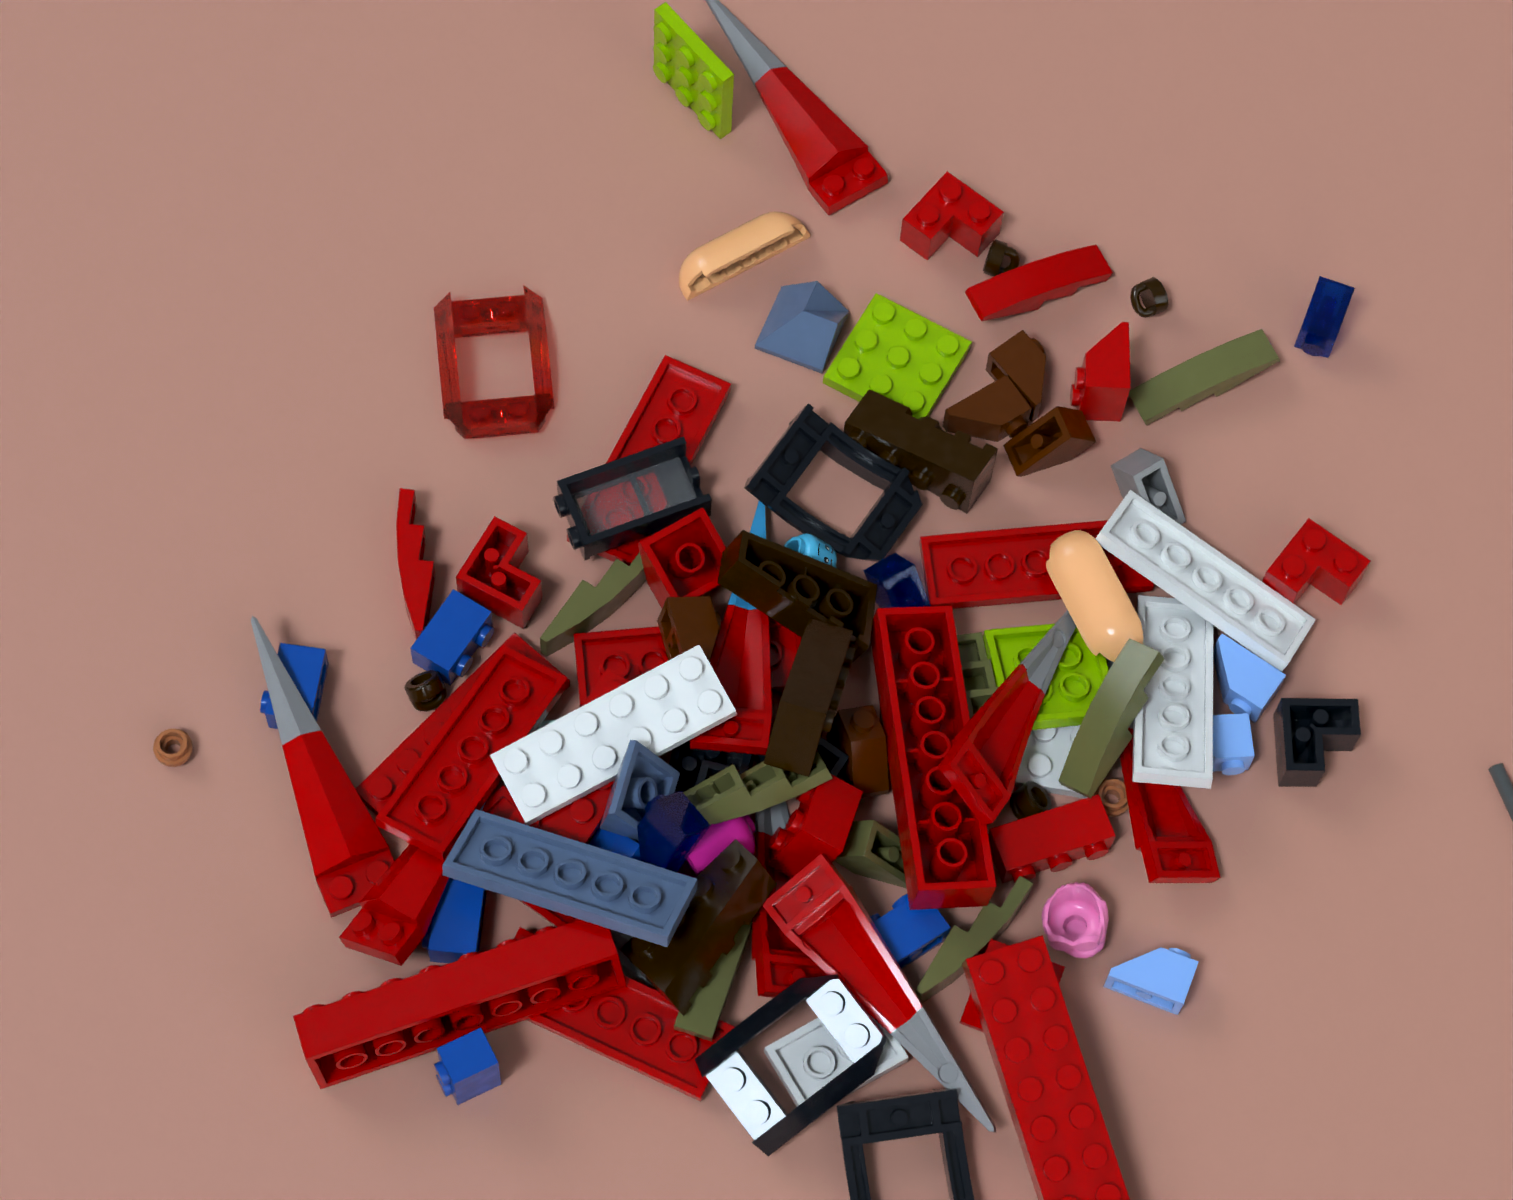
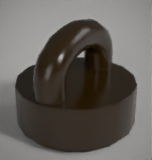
[983,239,1020,276]
[1130,277,1169,318]
[404,670,447,712]
[1010,781,1052,820]

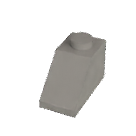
[1111,448,1186,525]

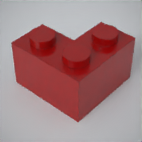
[900,171,1004,261]
[456,516,542,629]
[1262,518,1371,605]
[768,774,863,878]

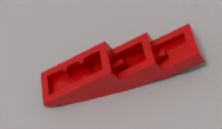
[965,244,1113,321]
[396,488,436,640]

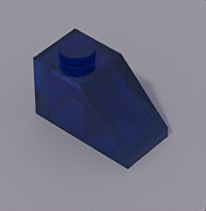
[1294,276,1355,358]
[863,553,931,608]
[637,791,711,872]

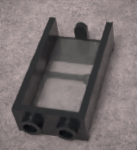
[553,436,712,560]

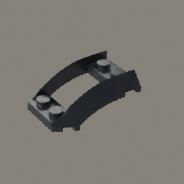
[744,403,923,562]
[695,974,888,1156]
[836,1088,974,1200]

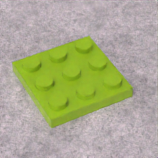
[653,2,734,139]
[823,293,972,419]
[983,624,1109,730]

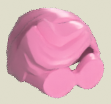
[1042,882,1109,958]

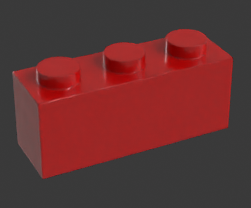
[988,794,1116,884]

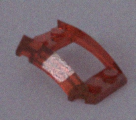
[434,285,554,439]

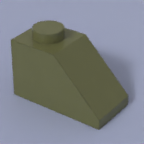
[834,820,907,888]

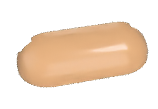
[679,212,810,301]
[1046,530,1143,662]

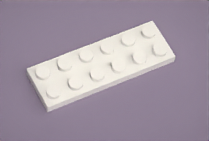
[1095,490,1316,672]
[1132,595,1213,789]
[490,645,737,826]

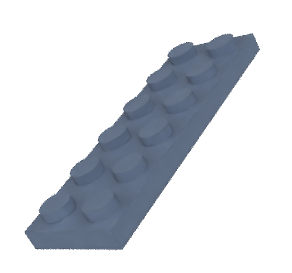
[442,809,698,947]

